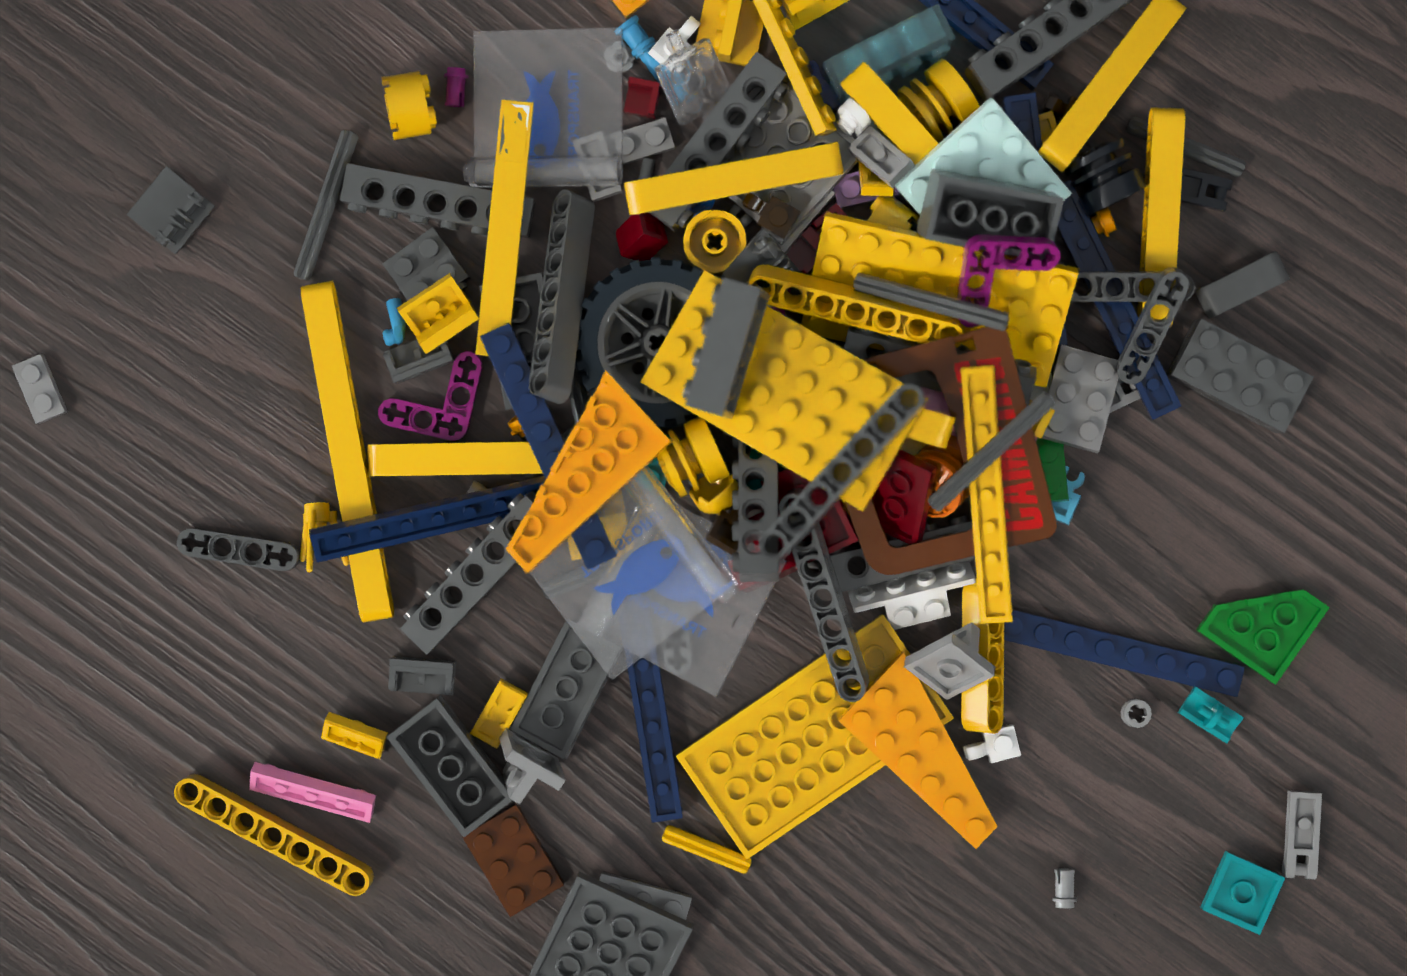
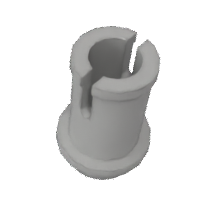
[1052,868,1077,908]

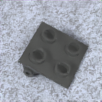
[127,166,215,254]
[722,228,801,308]

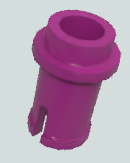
[444,67,469,108]

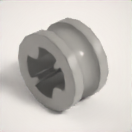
[1120,699,1152,728]

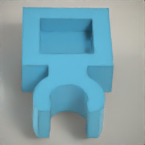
[1052,466,1085,526]

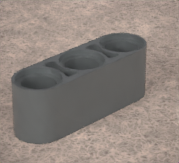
[1195,251,1290,319]

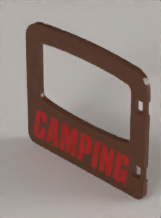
[846,327,1057,575]

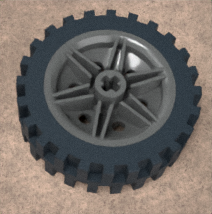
[575,257,703,429]

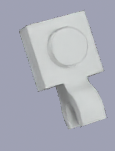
[648,16,701,73]
[963,724,1021,763]

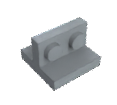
[904,622,995,700]
[499,728,566,804]

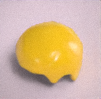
[689,475,739,514]

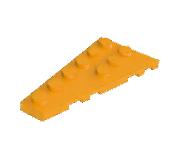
[506,371,672,573]
[838,651,998,849]

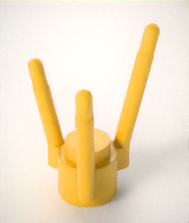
[300,502,349,573]

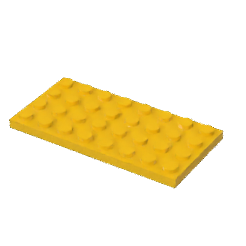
[801,212,1078,388]
[641,270,929,512]
[676,614,954,860]

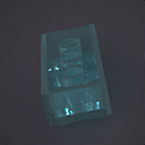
[820,4,955,106]

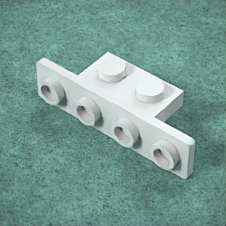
[848,562,976,630]

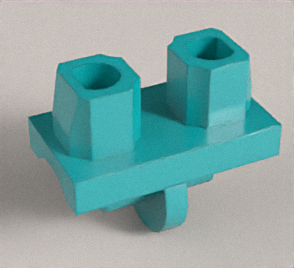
[1177,686,1244,744]

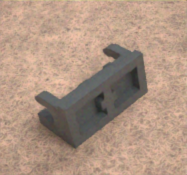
[383,339,455,384]
[388,656,456,696]

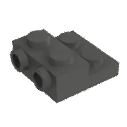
[382,227,471,300]

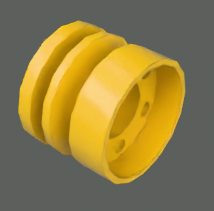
[897,58,979,143]
[657,417,730,498]

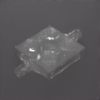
[654,30,730,125]

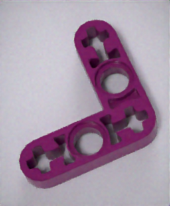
[957,235,1060,328]
[378,352,483,441]

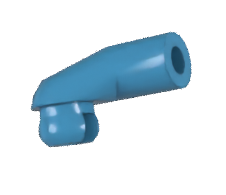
[383,298,406,346]

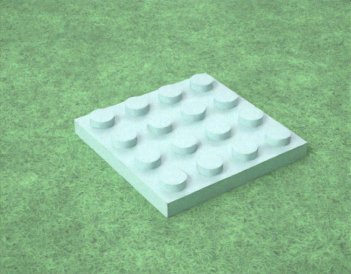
[895,98,1072,215]

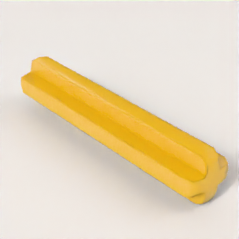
[662,825,751,874]

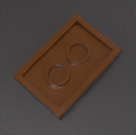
[462,803,565,917]

